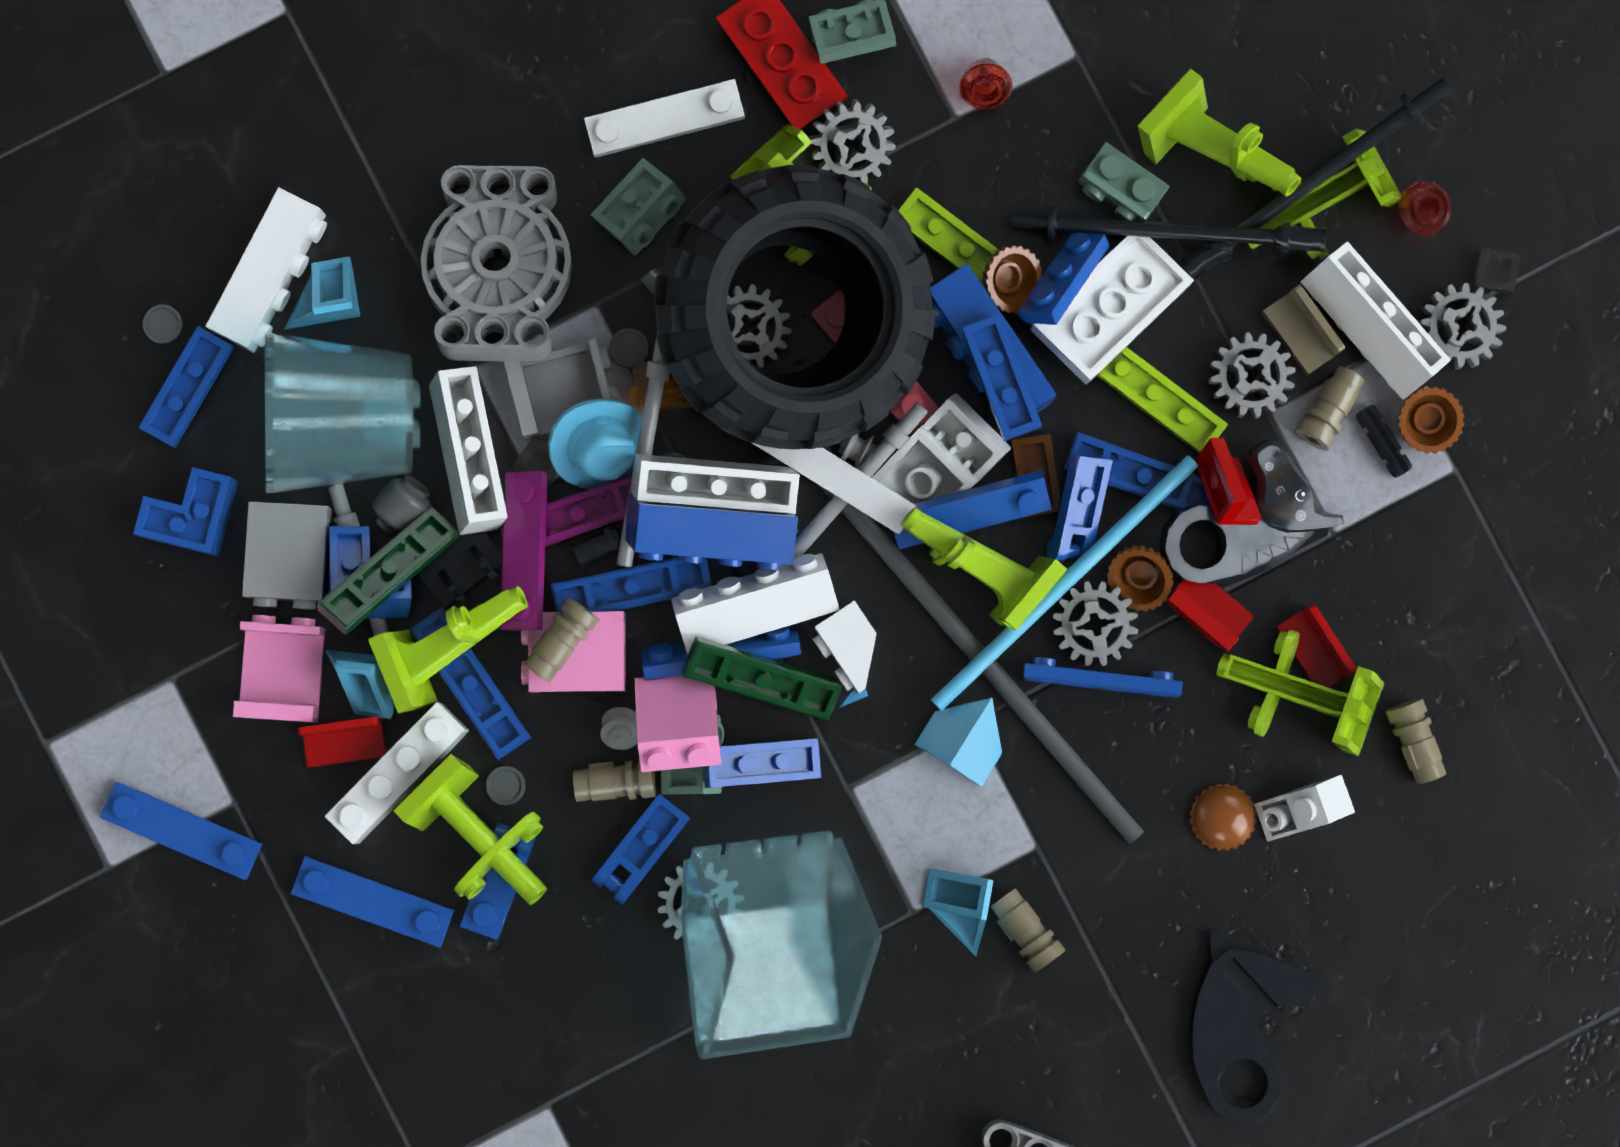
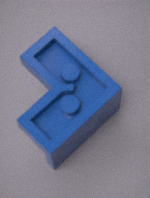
[133,467,238,557]
[327,526,412,618]

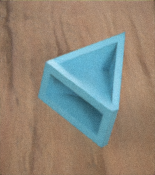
[284,256,360,330]
[324,649,394,719]
[914,698,1002,786]
[923,868,993,957]

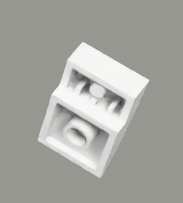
[872,393,1012,504]

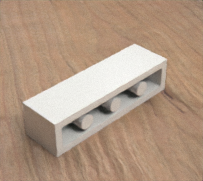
[205,187,327,353]
[1301,241,1451,400]
[429,366,507,535]
[631,454,800,514]
[671,553,840,655]
[324,702,470,844]

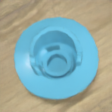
[548,399,642,489]

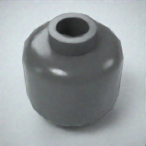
[372,475,431,534]

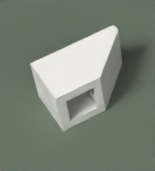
[813,601,876,694]
[1254,775,1355,842]

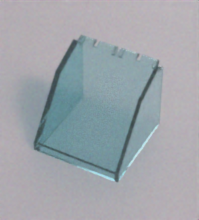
[681,830,882,1060]

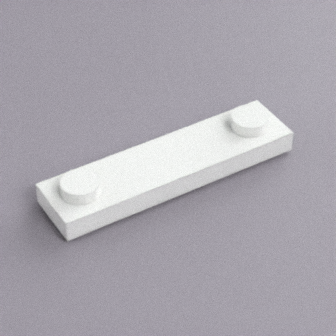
[584,79,745,158]

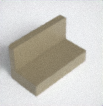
[1261,284,1345,376]

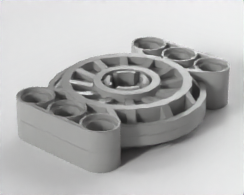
[421,165,572,362]

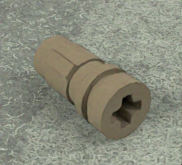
[1295,366,1365,451]
[524,597,600,682]
[1385,698,1447,784]
[573,760,657,802]
[990,888,1066,973]

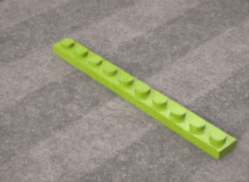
[898,187,1228,454]

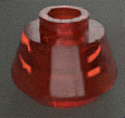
[959,58,1013,109]
[1399,181,1451,235]

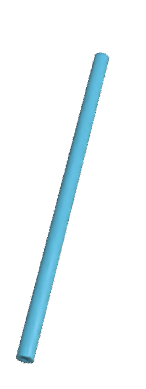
[931,455,1198,711]

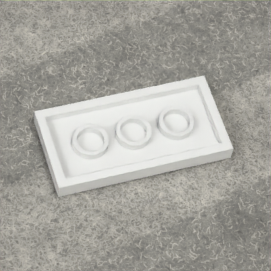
[1030,236,1194,385]

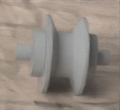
[838,433,876,469]
[600,707,637,750]

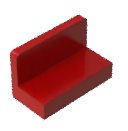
[1195,438,1262,525]
[1164,580,1253,653]
[1275,604,1357,688]
[298,717,387,768]

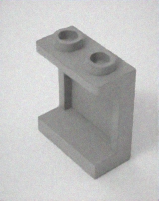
[503,337,620,441]
[242,502,333,610]

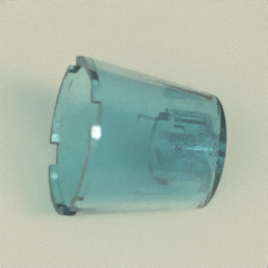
[265,333,420,493]

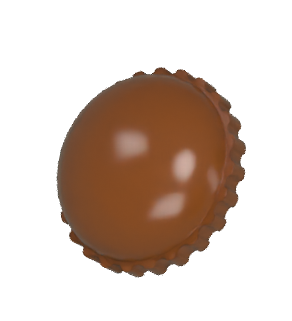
[982,245,1043,313]
[1397,386,1465,454]
[1107,545,1174,612]
[1189,783,1257,851]

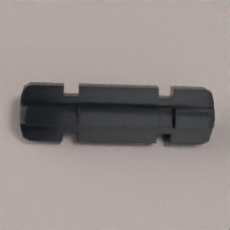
[1356,405,1412,478]

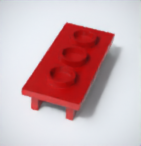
[716,0,848,130]

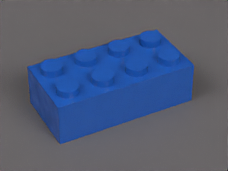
[930,263,1057,418]
[624,492,798,570]

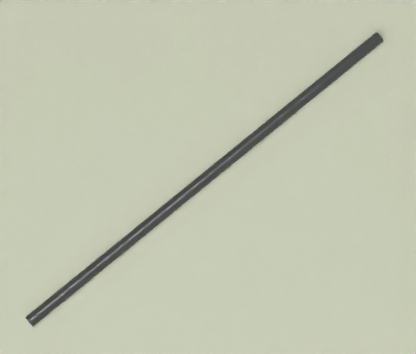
[641,268,1144,844]

